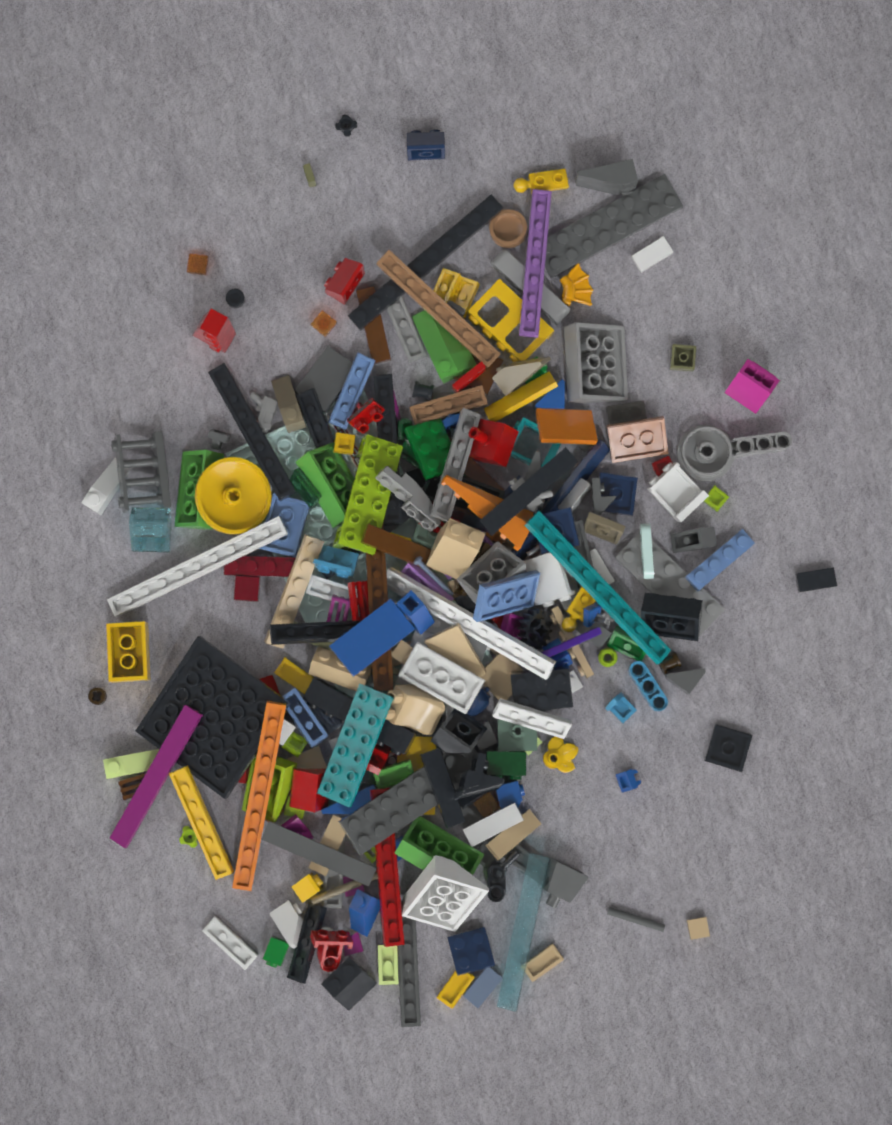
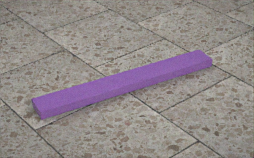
[519,189,552,338]

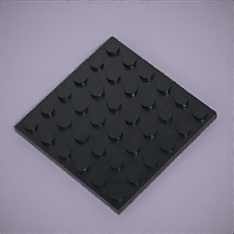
[135,636,291,799]

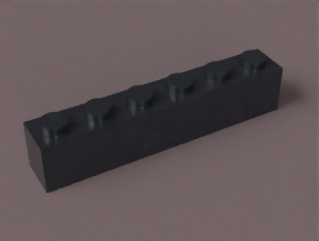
[303,678,418,756]

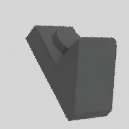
[591,478,616,516]

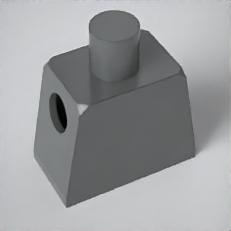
[542,857,588,908]

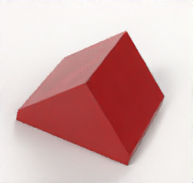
[290,768,329,813]

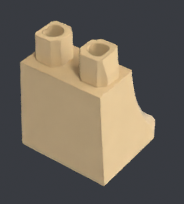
[386,684,445,735]

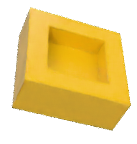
[333,432,355,455]

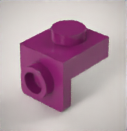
[281,814,314,839]

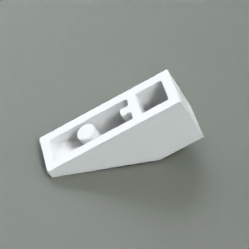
[81,457,132,515]

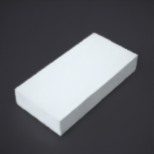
[631,236,673,273]

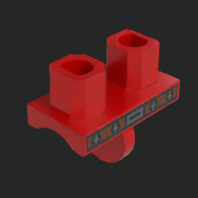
[347,398,385,434]

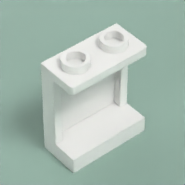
[647,462,709,522]
[524,552,576,608]

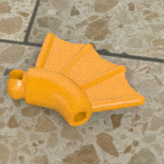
[559,263,594,306]

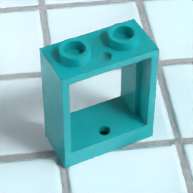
[510,417,562,468]

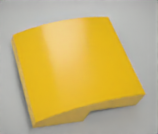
[433,268,480,318]

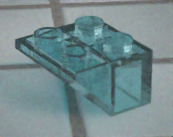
[129,507,171,553]

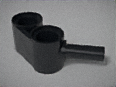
[487,850,520,902]

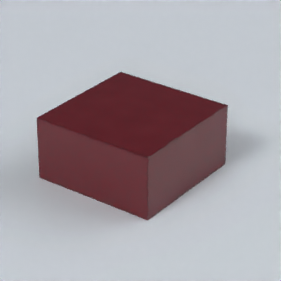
[234,576,261,602]

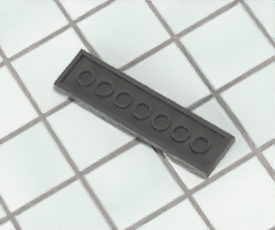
[545,174,683,279]
[338,748,486,855]

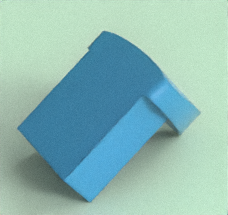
[605,692,637,724]

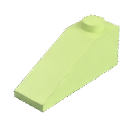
[103,749,159,779]

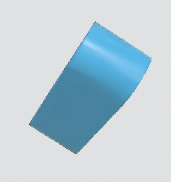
[628,661,668,712]

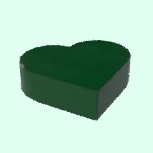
[397,417,413,440]

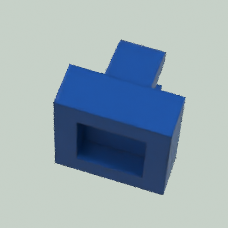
[616,769,641,793]

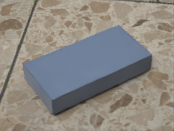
[463,967,503,1008]

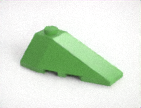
[412,310,477,383]

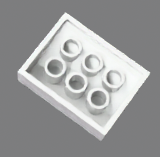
[402,855,489,932]

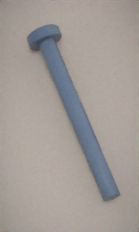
[413,556,454,596]

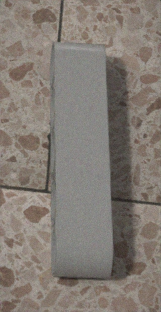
[490,249,571,325]

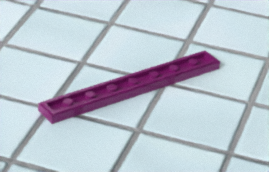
[110,705,203,848]

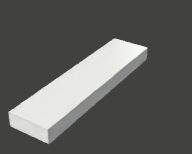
[492,698,572,739]

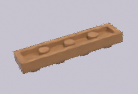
[409,385,488,425]

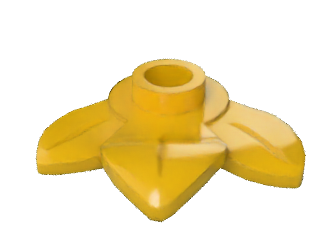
[543,736,578,773]

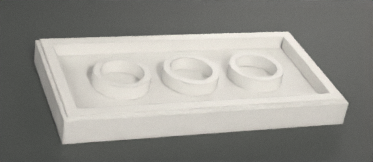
[398,642,485,714]

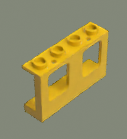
[468,278,554,362]

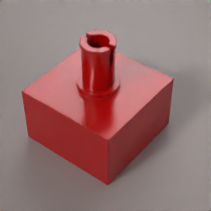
[468,419,519,467]

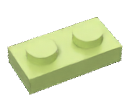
[378,944,399,985]

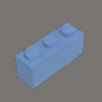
[282,688,328,748]

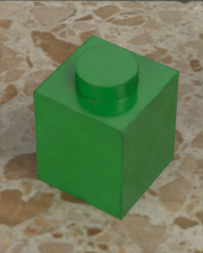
[263,936,289,968]

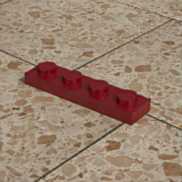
[224,556,296,577]

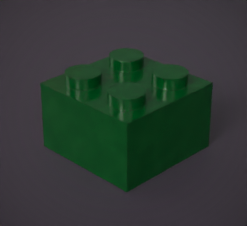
[486,751,526,780]

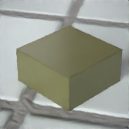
[670,344,696,372]

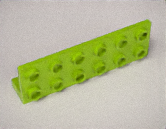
[332,434,403,555]

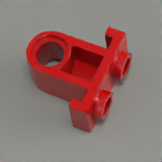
[310,929,353,972]

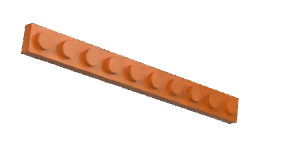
[232,701,286,891]

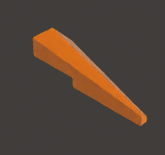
[441,475,534,551]

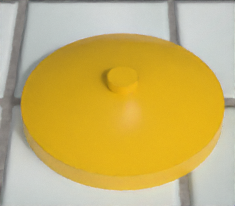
[195,457,272,534]

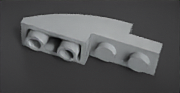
[375,466,441,532]

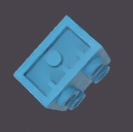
[313,545,359,579]

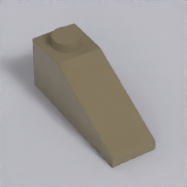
[492,356,551,396]
[271,375,306,433]

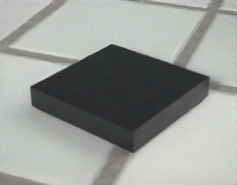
[704,724,753,772]

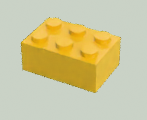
[106,621,151,683]

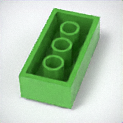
[395,816,484,875]

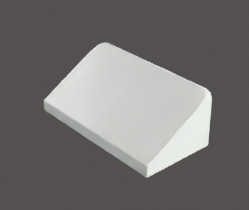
[558,478,591,513]

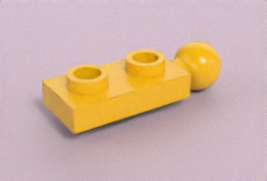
[513,168,569,194]
[561,586,596,632]

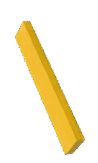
[169,765,234,880]

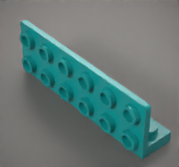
[317,683,393,807]

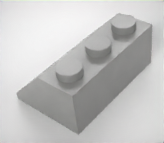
[457,542,527,604]

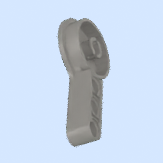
[677,425,792,482]

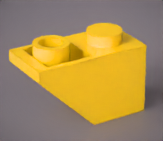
[292,872,323,903]

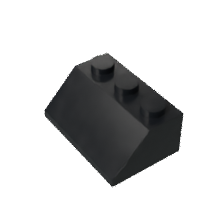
[641,593,703,642]

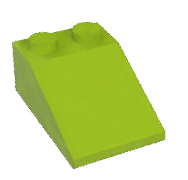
[242,755,297,823]

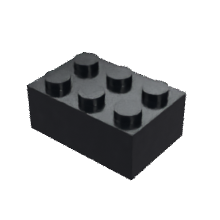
[511,666,573,711]

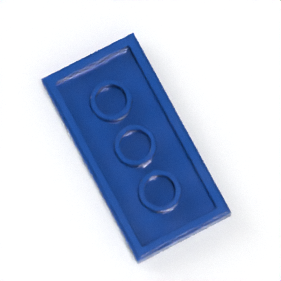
[329,599,415,677]

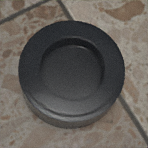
[226,288,245,308]

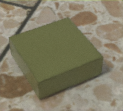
[303,163,316,188]

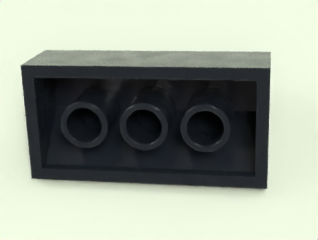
[422,476,505,532]

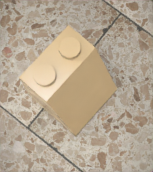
[426,518,485,579]

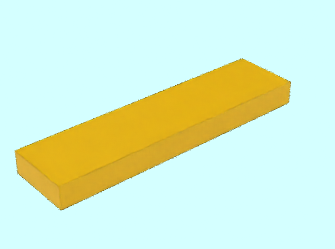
[484,371,558,422]

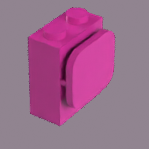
[724,359,780,414]

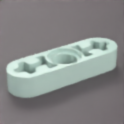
[640,523,654,579]

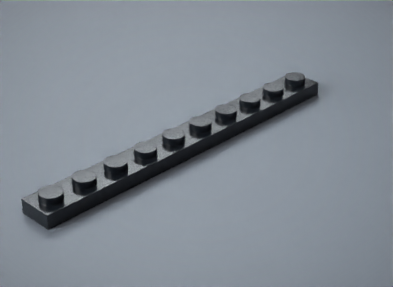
[348,194,504,331]

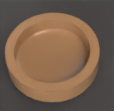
[489,209,528,248]

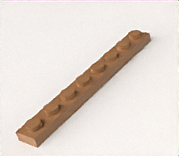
[376,250,501,369]

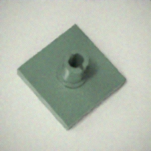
[498,719,537,752]

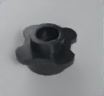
[335,114,358,137]

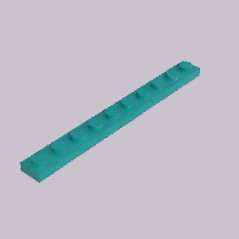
[524,511,671,665]

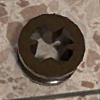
[88,688,107,705]

